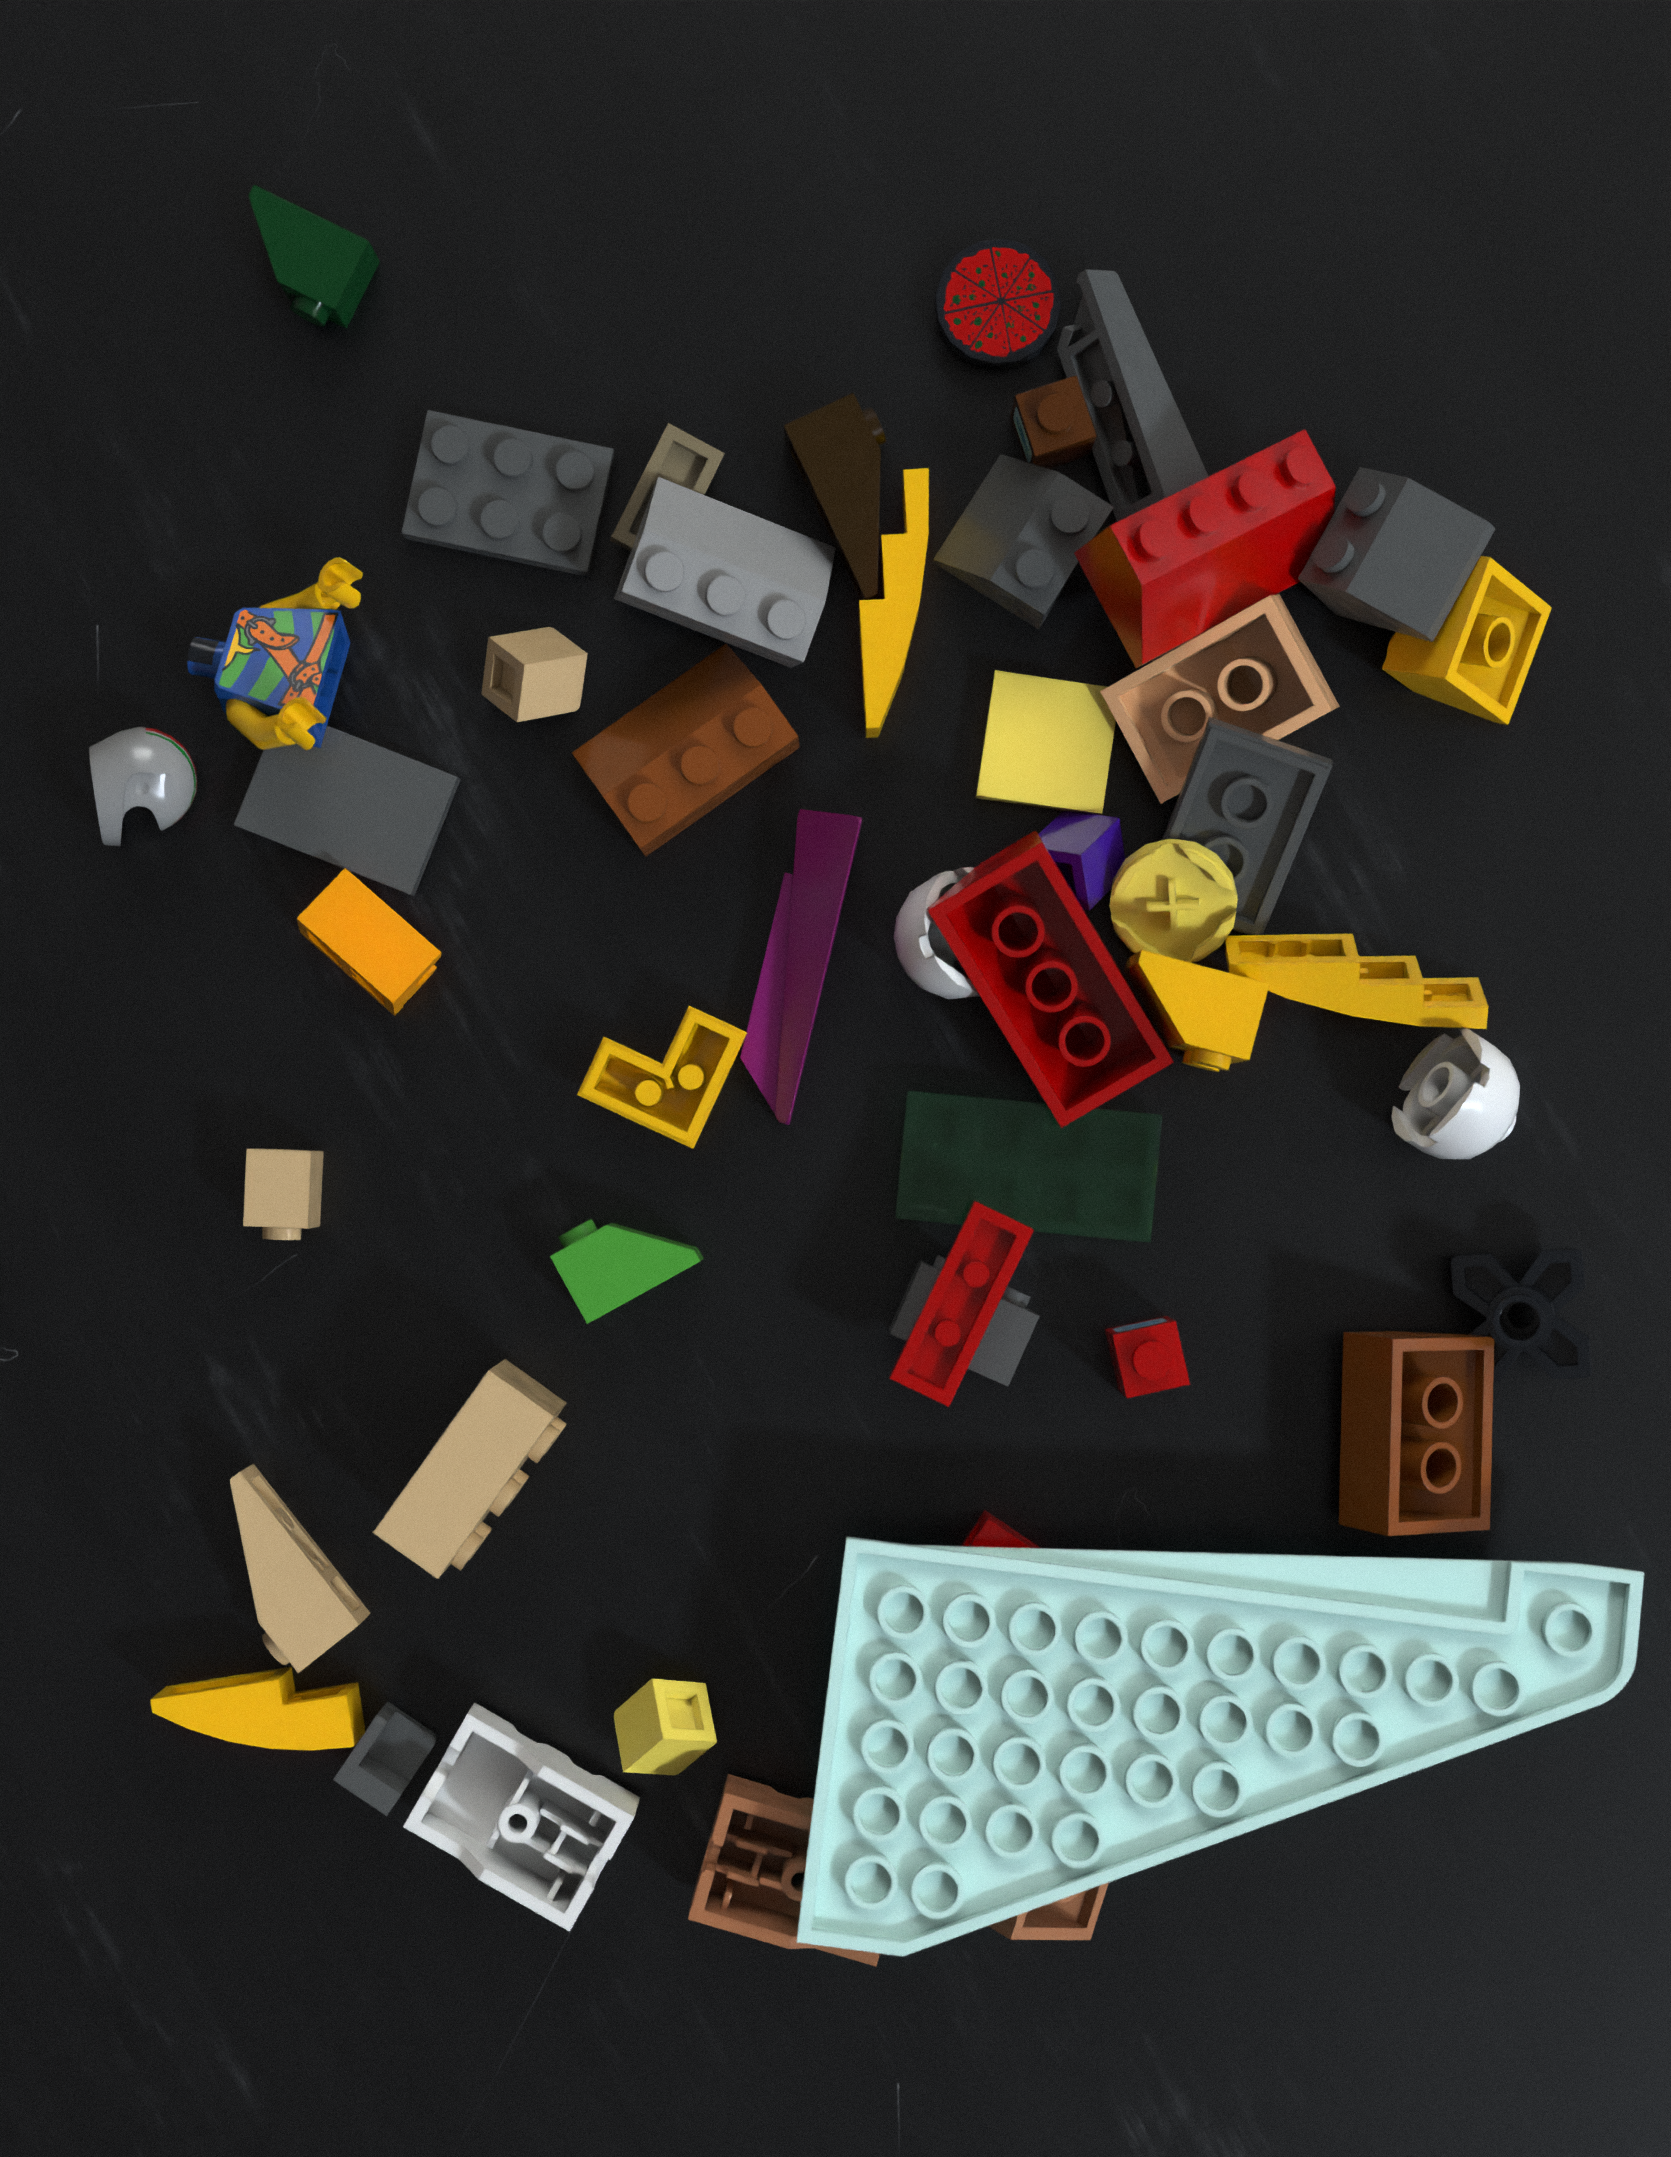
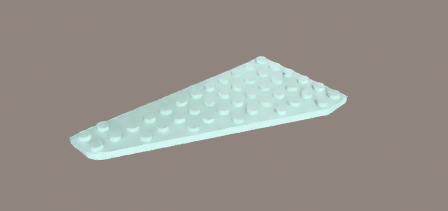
[796,1536,1644,1956]

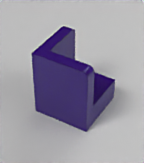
[1039,811,1125,911]

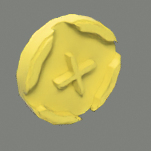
[1109,838,1238,963]

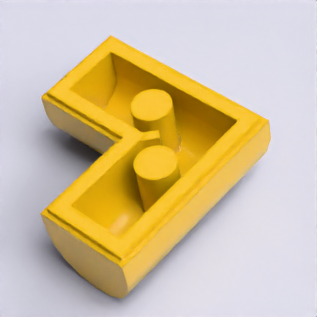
[577,1006,747,1149]

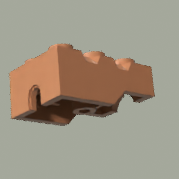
[688,1774,880,1966]

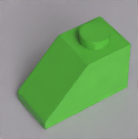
[550,1219,704,1324]

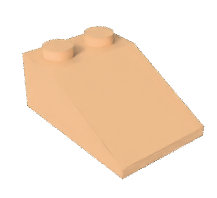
[1100,594,1340,803]

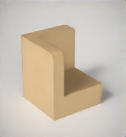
[482,627,588,722]

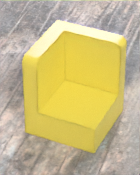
[614,1678,717,1775]

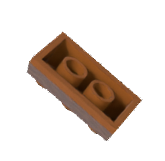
[572,644,800,857]
[1339,1331,1494,1536]

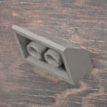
[614,477,836,668]

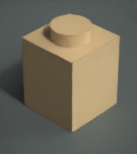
[243,1148,323,1240]

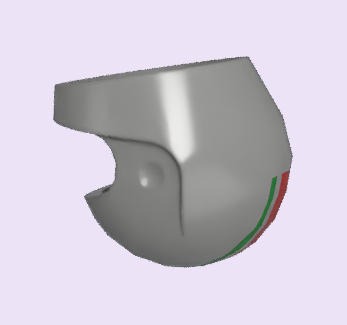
[89,727,197,846]

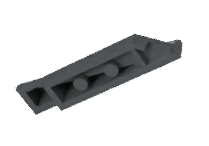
[1057,269,1209,522]

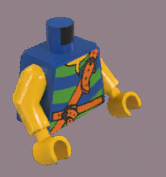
[187,557,363,750]

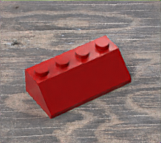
[1074,429,1336,668]
[927,830,1174,1128]

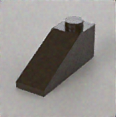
[784,393,886,600]

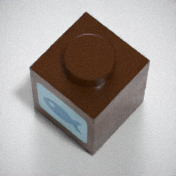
[1010,375,1097,469]

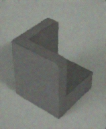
[333,1701,438,1816]

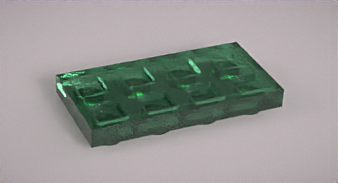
[895,1091,1162,1242]

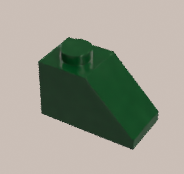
[248,185,380,329]

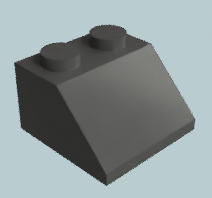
[933,454,1113,630]
[1298,467,1495,642]

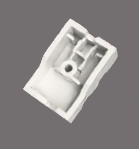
[403,1702,640,1932]

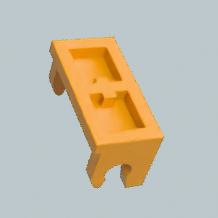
[296,868,441,1016]

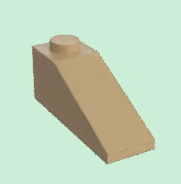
[230,1464,370,1673]

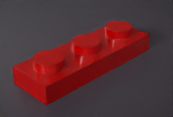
[889,1201,1034,1407]

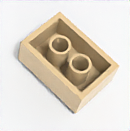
[373,1359,567,1579]

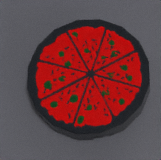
[935,238,1062,369]

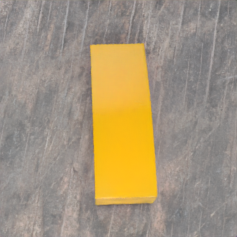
[150,1667,365,1751]

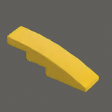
[859,468,929,738]
[1224,934,1489,1029]

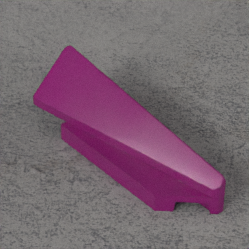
[740,809,862,1125]

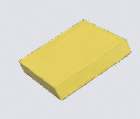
[975,670,1116,815]

